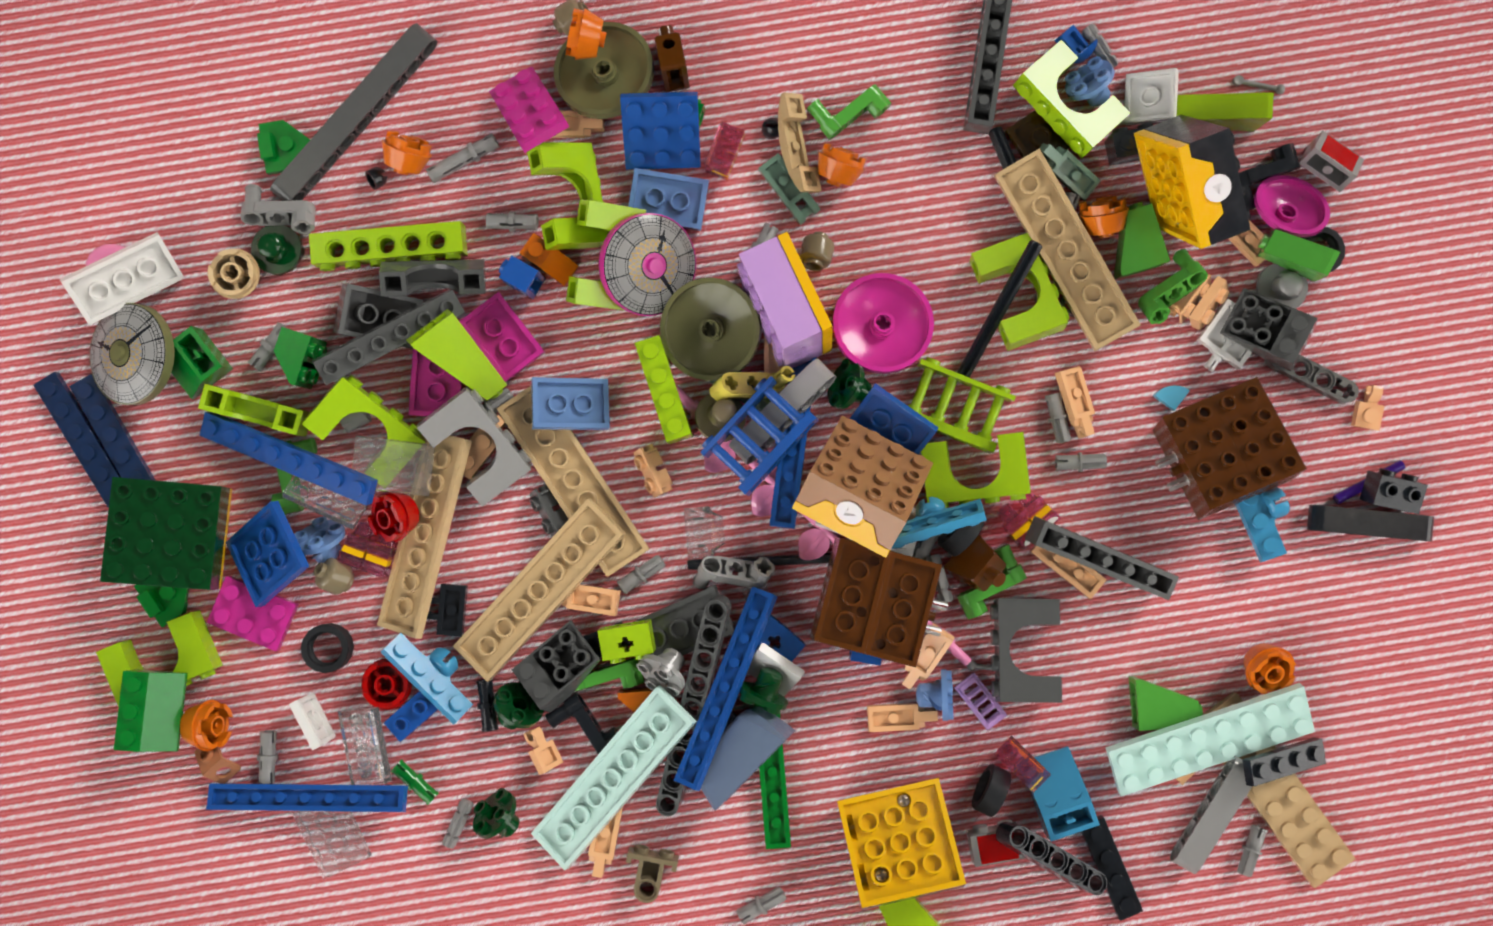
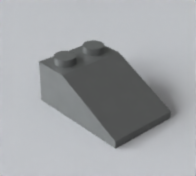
[333,283,423,349]

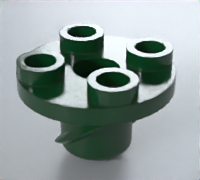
[251,225,305,275]
[827,358,872,409]
[740,667,788,715]
[493,681,544,729]
[473,788,520,839]

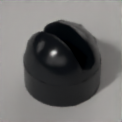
[762,118,779,139]
[365,167,387,190]

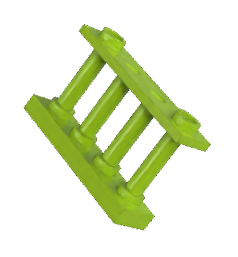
[907,357,1016,454]

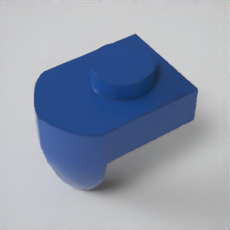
[1054,24,1098,64]

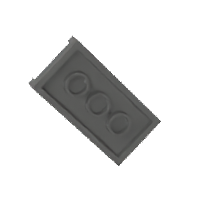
[630,584,735,661]

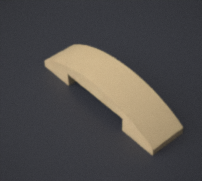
[778,92,822,193]

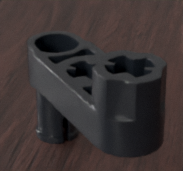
[1239,143,1301,210]
[545,692,618,754]

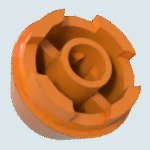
[565,8,607,60]
[382,130,432,175]
[818,142,867,187]
[1078,196,1129,238]
[1243,643,1296,694]
[180,700,233,751]

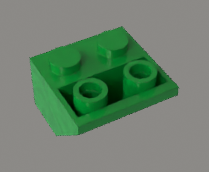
[171,326,233,400]
[274,327,327,389]

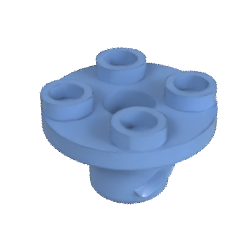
[1065,56,1115,106]
[294,516,346,563]
[916,669,954,721]

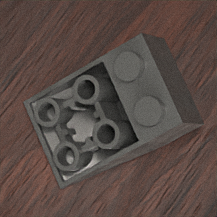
[1220,288,1318,371]
[512,620,600,713]

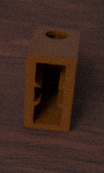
[655,25,690,92]
[944,535,1006,592]

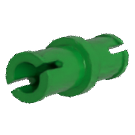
[390,759,439,805]

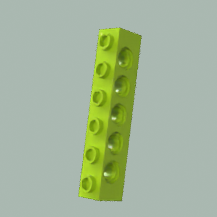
[309,221,468,271]

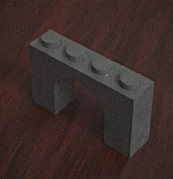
[990,598,1062,703]

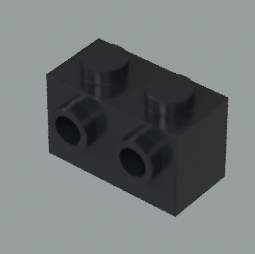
[1104,122,1153,166]
[1359,468,1428,514]

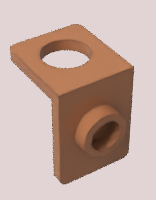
[194,747,241,784]

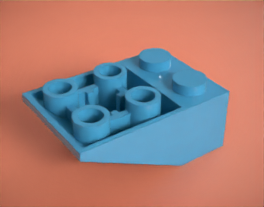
[1020,746,1100,842]

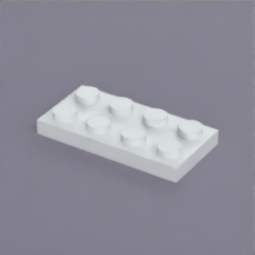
[60,232,184,325]

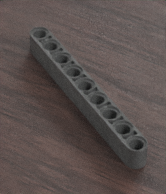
[270,23,438,201]
[656,595,731,817]

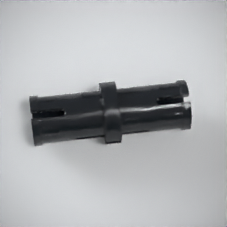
[476,679,499,732]

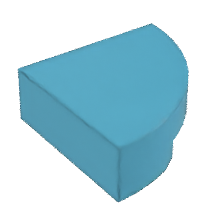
[1153,385,1190,411]

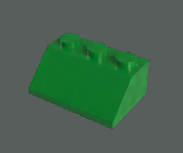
[114,669,188,752]

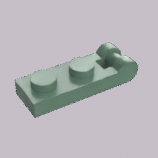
[758,153,820,225]

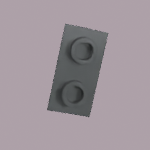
[529,485,569,537]

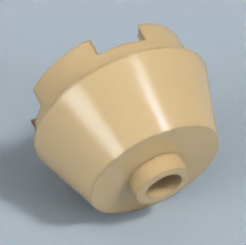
[208,249,260,299]

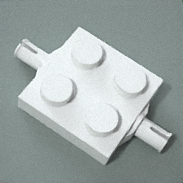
[1196,298,1252,372]

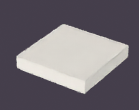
[1123,68,1179,126]
[747,643,805,696]
[289,693,336,751]

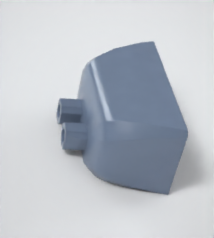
[701,706,796,811]

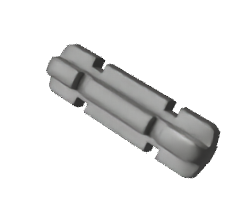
[1082,24,1119,68]
[926,554,953,603]
[442,799,474,849]

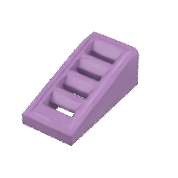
[954,672,1007,730]

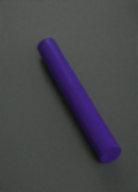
[1333,460,1406,504]

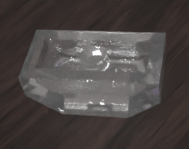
[684,506,725,559]

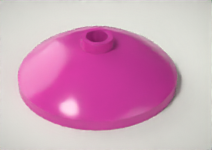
[1254,175,1330,237]

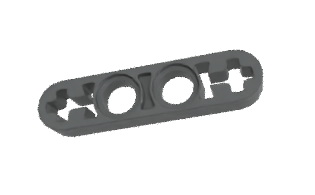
[1264,355,1359,403]

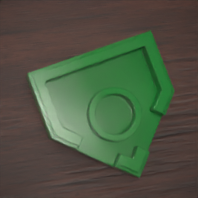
[257,120,310,175]
[134,585,189,627]

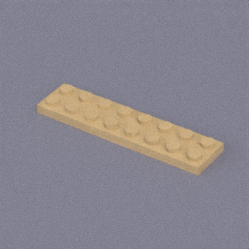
[994,148,1141,351]
[496,386,650,577]
[377,435,472,639]
[453,499,626,682]
[1203,692,1356,888]

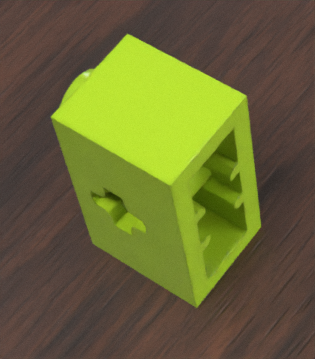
[597,619,656,664]

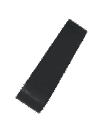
[1307,505,1434,542]
[996,821,1107,895]

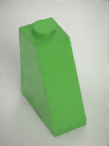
[1114,202,1170,280]
[1258,229,1340,282]
[1128,676,1203,731]

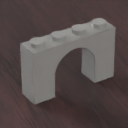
[417,387,532,507]

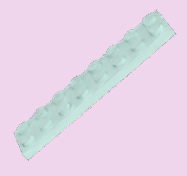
[1105,683,1315,797]
[531,685,697,871]

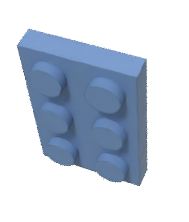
[628,168,709,231]
[531,377,610,430]

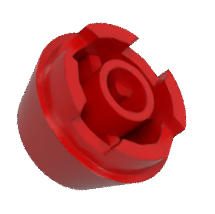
[367,492,419,542]
[361,658,412,710]

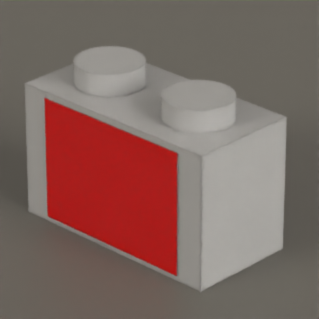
[1299,131,1364,192]
[966,820,1025,867]

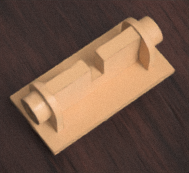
[1168,274,1211,324]
[633,444,673,498]

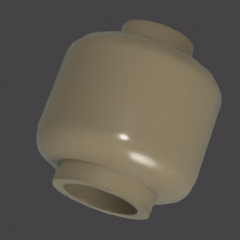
[553,0,589,36]
[799,232,835,271]
[314,558,354,595]

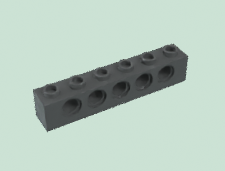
[963,0,1012,134]
[311,289,465,385]
[1025,516,1179,600]

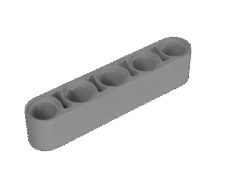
[729,359,836,465]
[1170,756,1252,874]

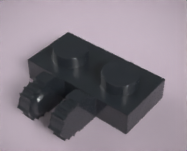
[427,583,468,637]

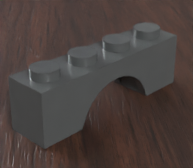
[379,259,486,296]

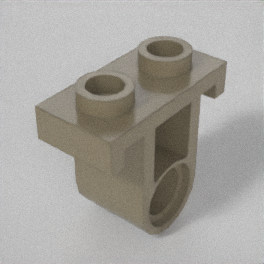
[626,844,679,903]

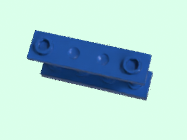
[700,376,819,496]

